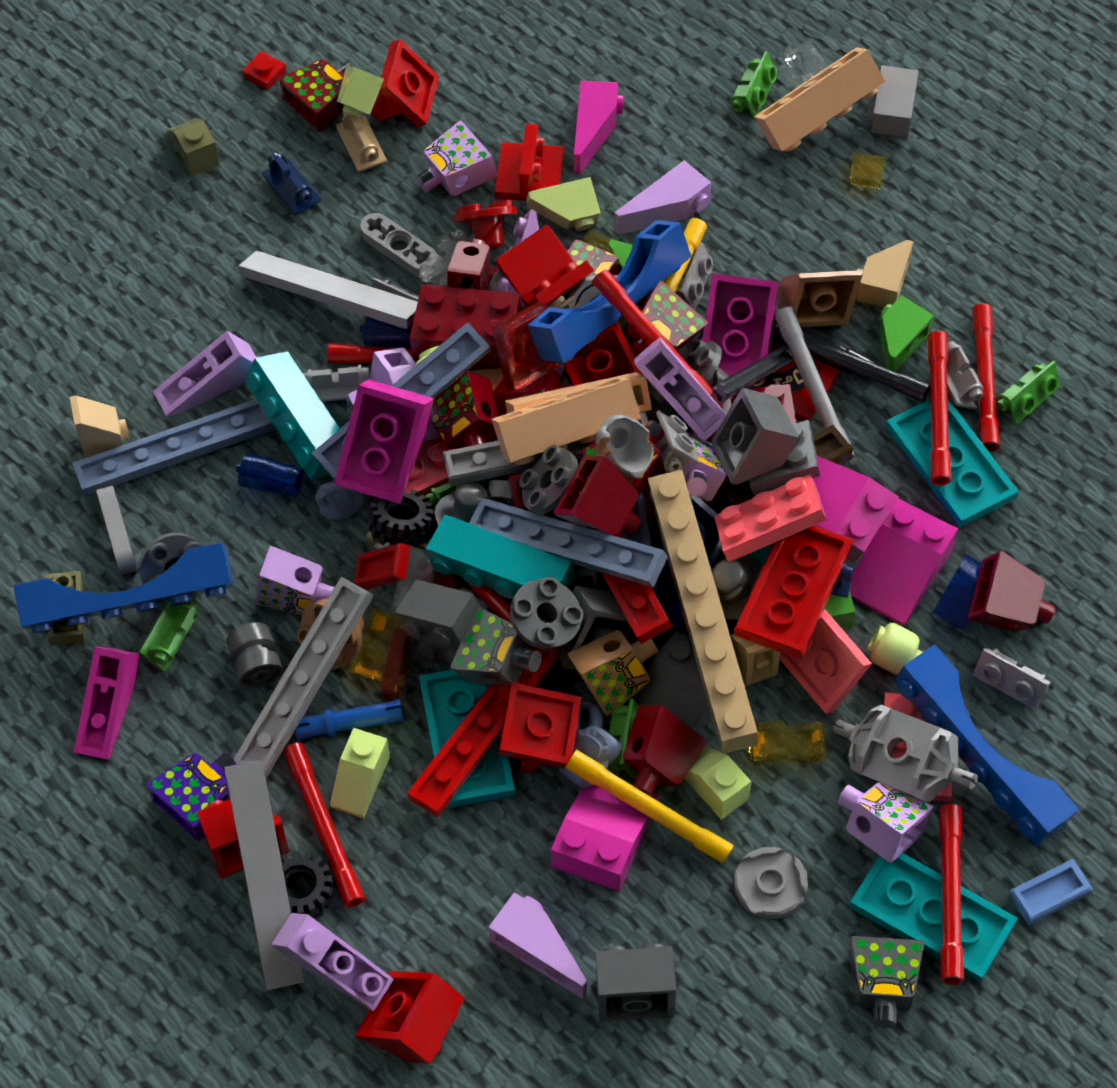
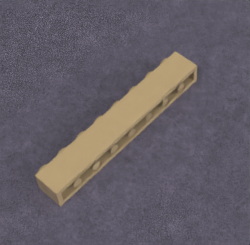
[648,470,758,754]

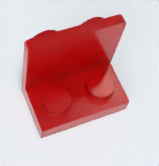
[495,225,594,315]

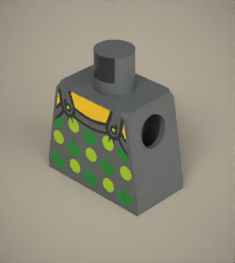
[450,607,542,686]
[849,936,924,1028]

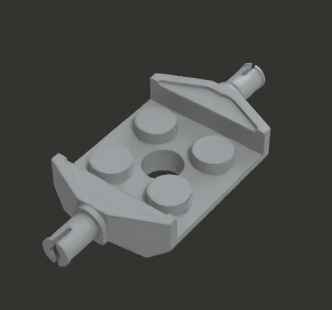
[833,705,978,803]

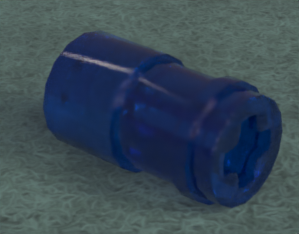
[360,316,413,349]
[236,453,303,497]

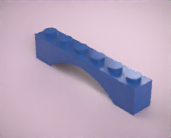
[527,220,692,363]
[13,542,234,634]
[894,645,1079,847]

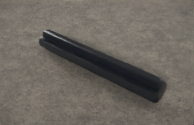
[712,344,794,402]

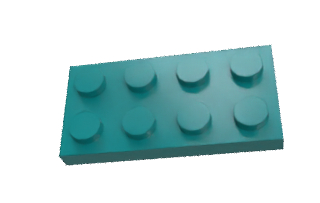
[886,399,1019,528]
[419,670,515,809]
[849,853,1018,983]

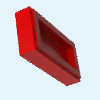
[354,543,410,590]

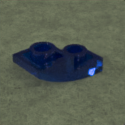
[931,554,981,631]

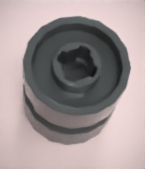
[226,622,283,689]

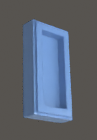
[1009,859,1093,925]

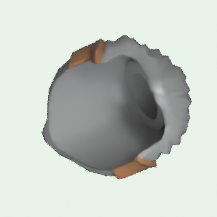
[595,414,655,479]

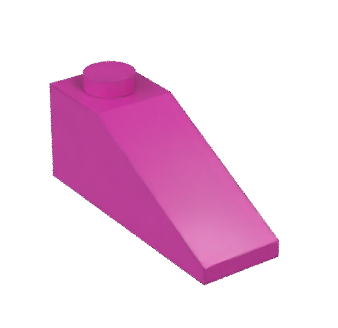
[574,81,624,174]
[74,647,140,759]

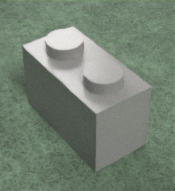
[866,65,919,138]

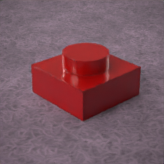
[242,51,286,91]

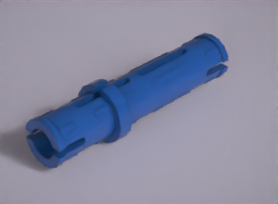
[295,699,404,741]

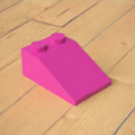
[702,273,779,381]
[334,379,434,504]
[813,456,899,563]
[849,499,958,626]
[551,785,659,892]

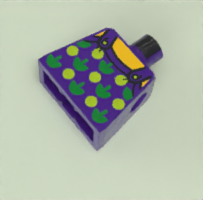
[147,752,237,842]

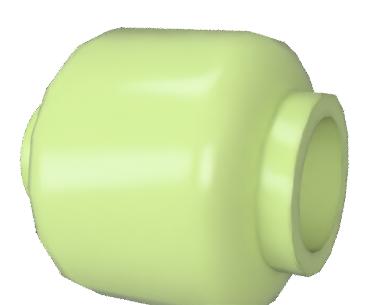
[867,623,923,675]

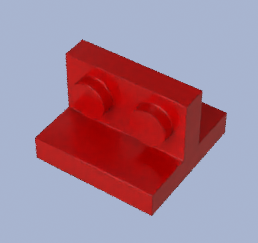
[371,39,439,127]
[495,124,564,201]
[498,682,581,774]

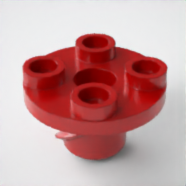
[453,200,517,251]

